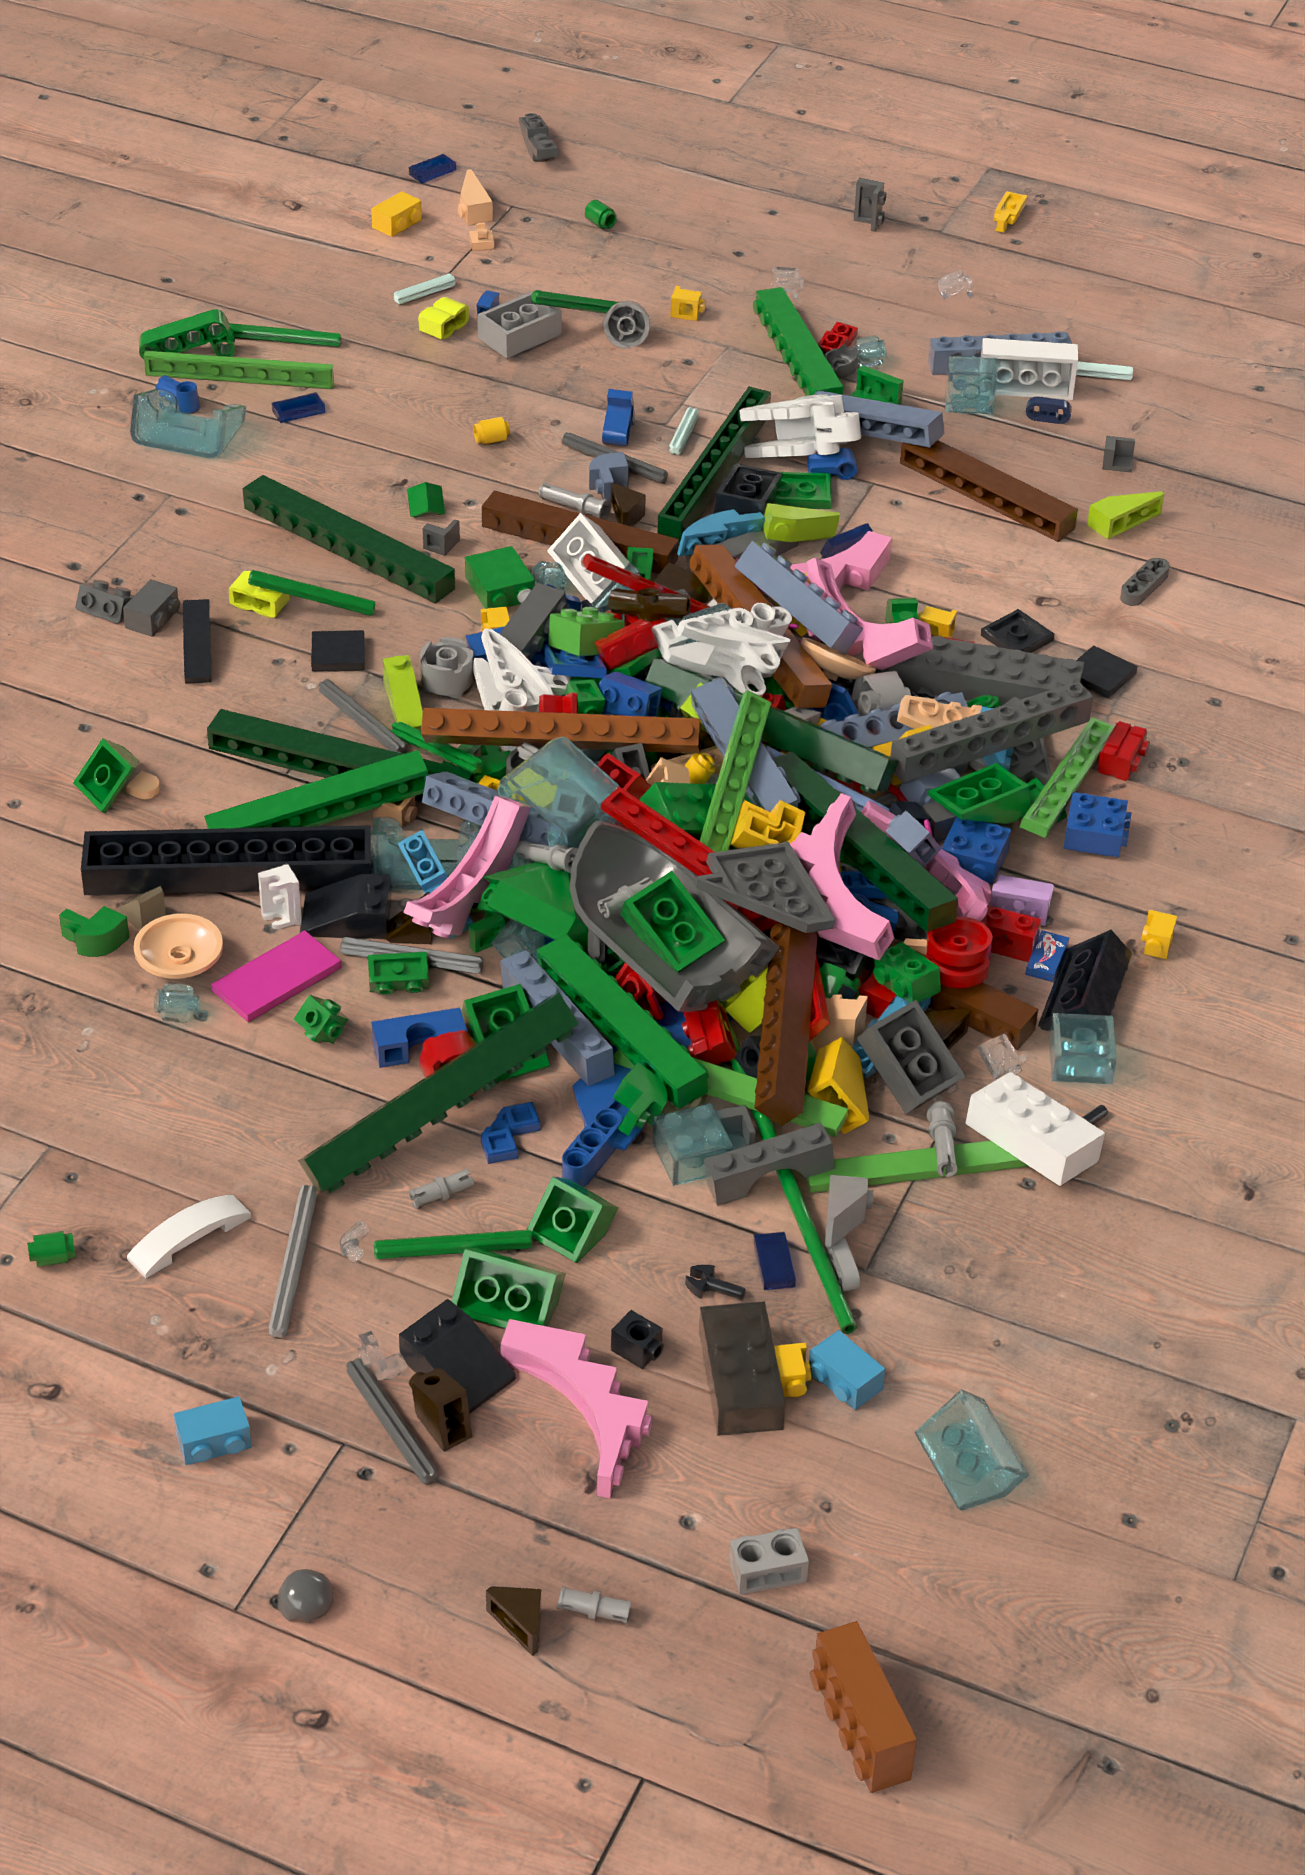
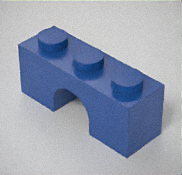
[371,1007,467,1068]

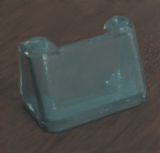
[130,389,246,458]
[498,737,621,849]
[371,817,482,890]

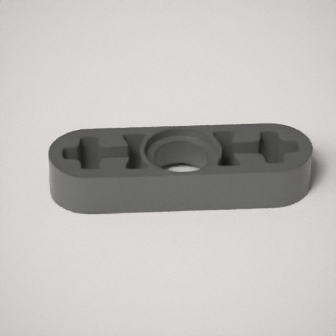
[1120,558,1170,606]

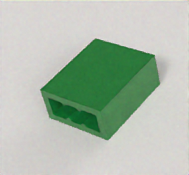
[465,546,535,609]

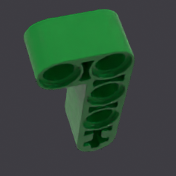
[139,309,235,359]

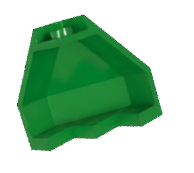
[477,862,588,955]

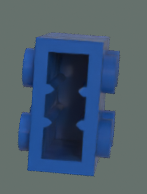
[598,671,663,717]
[1063,792,1132,857]
[941,817,1011,885]

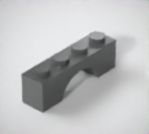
[704,1123,835,1206]

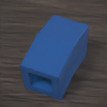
[476,290,500,316]

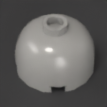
[603,300,650,349]

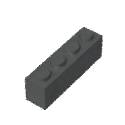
[500,583,568,662]

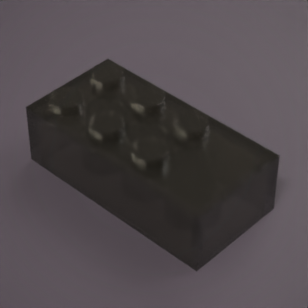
[699,1301,786,1436]

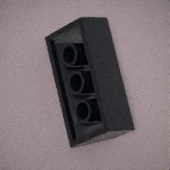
[1038,929,1132,1040]

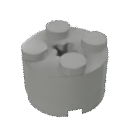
[420,637,474,698]
[853,671,911,725]

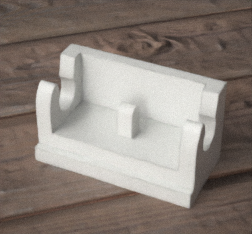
[258,864,301,929]

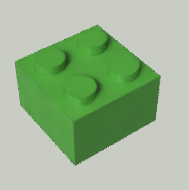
[548,607,624,656]

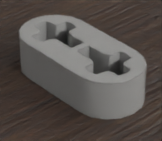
[826,1237,860,1292]

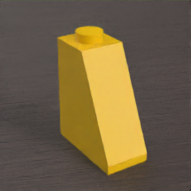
[808,1037,869,1134]

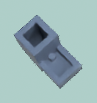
[589,452,628,501]

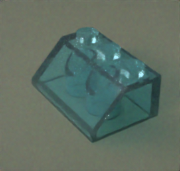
[914,1389,1029,1511]

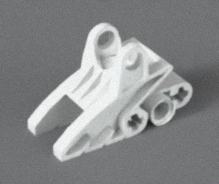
[740,394,861,458]
[663,603,792,697]
[472,629,571,751]

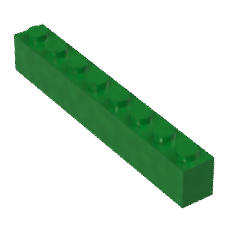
[753,287,843,396]
[204,749,429,829]
[537,934,709,1110]

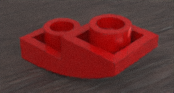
[818,321,858,352]

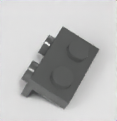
[854,177,887,231]
[75,580,135,623]

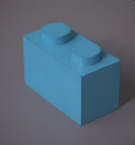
[809,1330,885,1410]
[173,1396,252,1465]

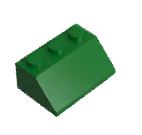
[452,1248,566,1328]

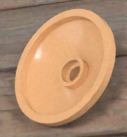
[801,637,876,681]
[134,914,223,979]

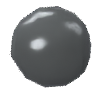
[825,344,860,378]
[277,1569,334,1623]

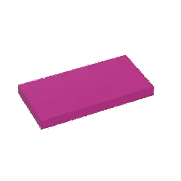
[211,930,342,1022]

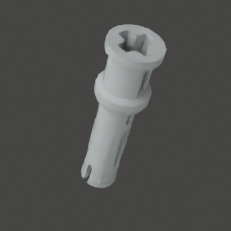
[539,482,611,520]
[516,841,578,874]
[927,1102,957,1177]

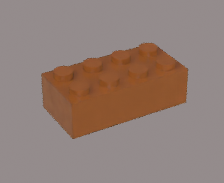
[810,1621,917,1793]

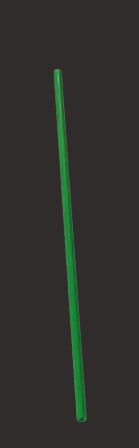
[719,1000,857,1334]

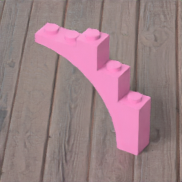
[735,531,892,595]
[806,558,933,670]
[790,793,894,960]
[404,796,531,939]
[861,800,991,922]
[501,1319,653,1498]

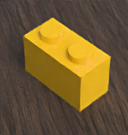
[371,191,422,237]

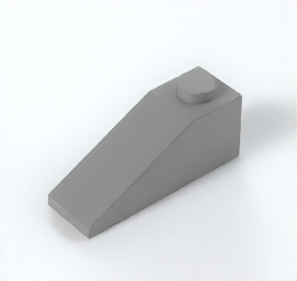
[825,1175,873,1247]

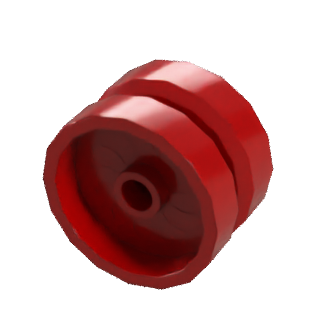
[926,916,993,988]

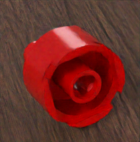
[419,1030,476,1096]

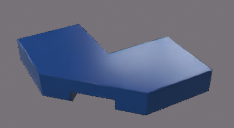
[481,1102,540,1164]

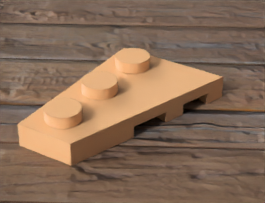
[897,695,982,729]

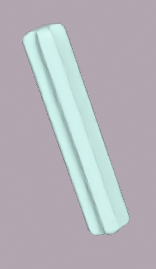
[394,273,455,305]
[1076,362,1133,381]
[669,407,699,455]

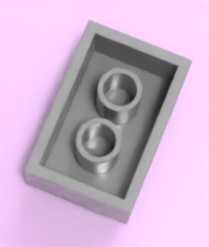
[478,291,562,358]

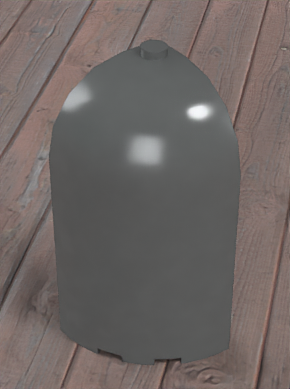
[570,821,780,1012]

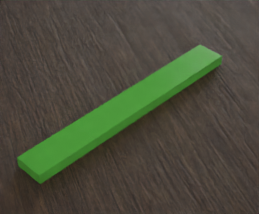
[144,351,334,389]
[700,690,771,852]
[1020,717,1115,838]
[613,1050,849,1137]
[806,1141,1029,1193]

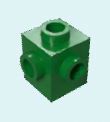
[294,995,349,1044]

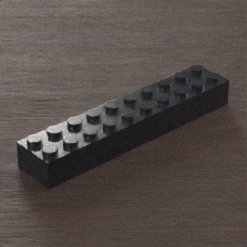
[81,825,372,895]

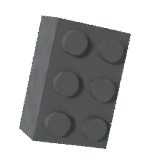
[857,1000,966,1114]

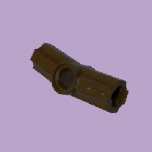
[608,588,691,622]

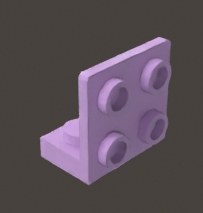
[990,875,1054,926]

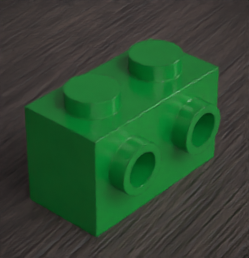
[874,942,941,1003]

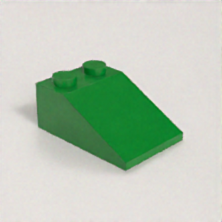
[928,763,1030,824]
[620,871,725,973]
[461,984,550,1082]

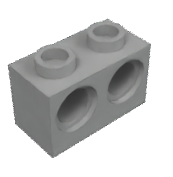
[729,1527,809,1595]

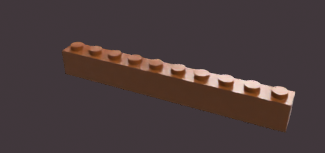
[690,545,832,708]
[421,708,701,754]

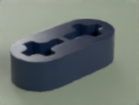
[1026,396,1072,424]

